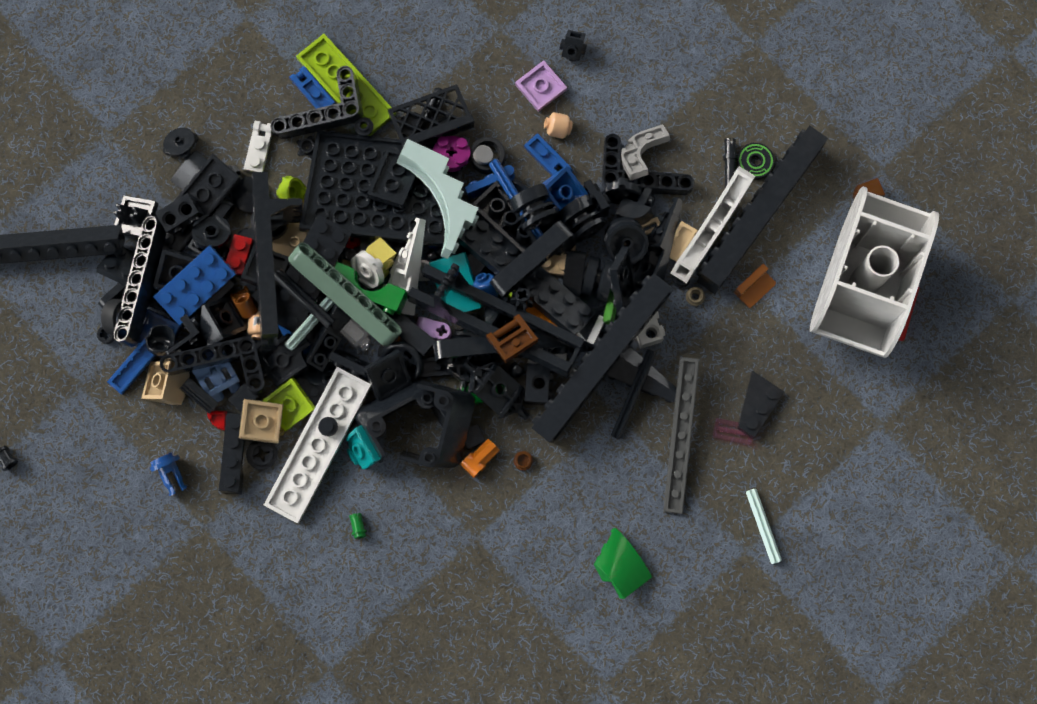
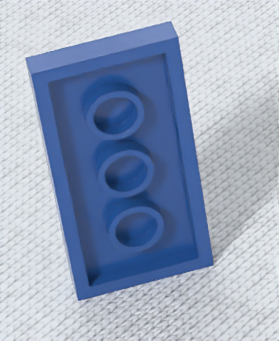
[153,245,237,325]

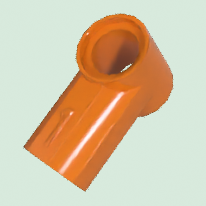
[460,439,500,478]

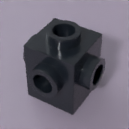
[559,30,587,61]

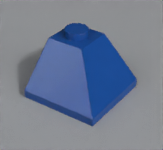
[542,166,588,211]

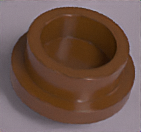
[514,451,533,471]

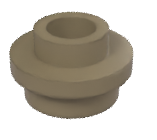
[686,287,705,306]

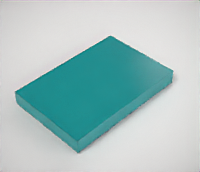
[429,252,483,312]

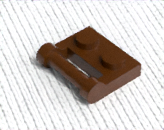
[486,314,538,363]

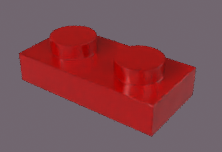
[226,234,254,276]

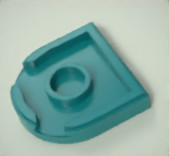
[346,425,381,469]

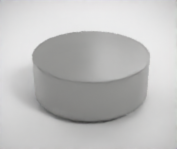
[473,145,493,165]

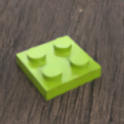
[262,377,315,432]

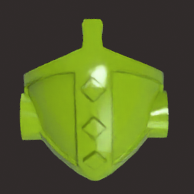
[276,176,306,200]

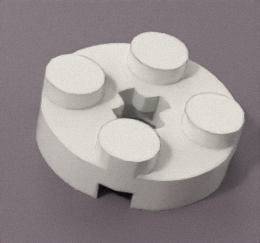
[351,250,384,289]

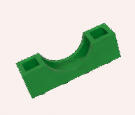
[334,262,408,316]

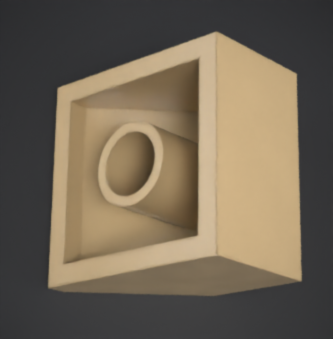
[141,361,190,405]

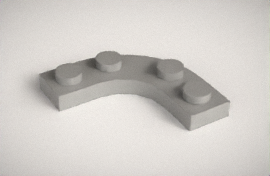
[621,124,670,180]

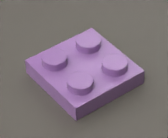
[515,60,567,112]

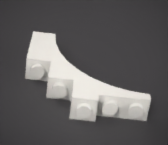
[671,166,755,283]

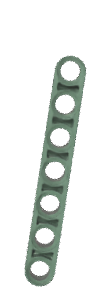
[288,243,402,346]

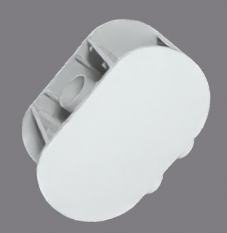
[810,186,939,358]

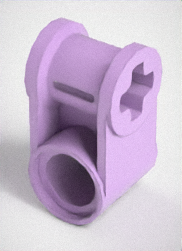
[416,317,452,341]

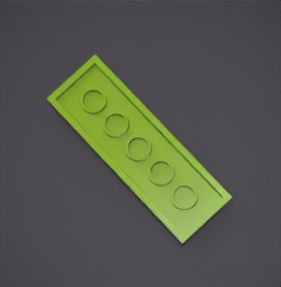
[296,34,396,136]

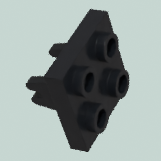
[114,196,159,237]

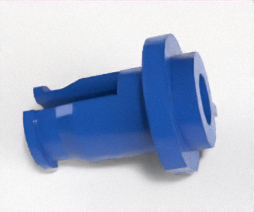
[150,452,187,496]

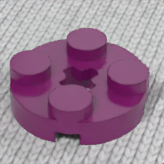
[433,136,470,172]

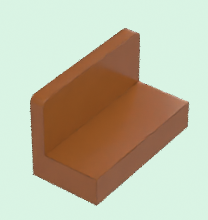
[734,263,776,308]

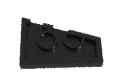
[737,371,784,439]

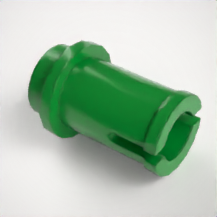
[349,513,367,539]

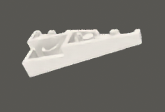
[382,218,426,316]

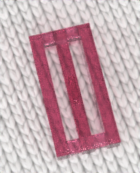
[712,418,752,445]

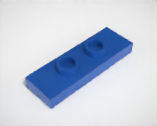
[107,338,157,395]

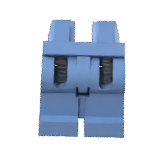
[186,350,240,402]

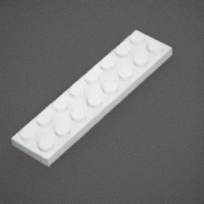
[264,367,371,523]

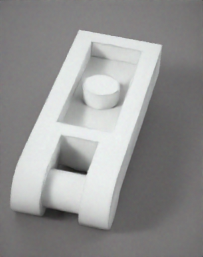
[244,121,273,172]

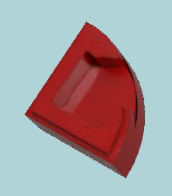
[207,411,227,431]

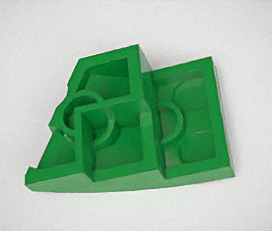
[594,528,652,599]

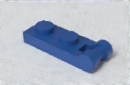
[289,66,336,109]
[524,133,573,176]
[465,165,515,200]

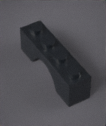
[219,413,246,495]

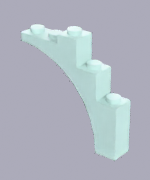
[397,139,479,259]

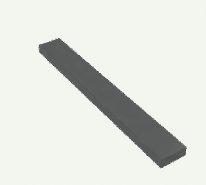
[663,357,700,514]

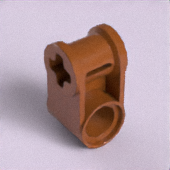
[229,286,258,319]

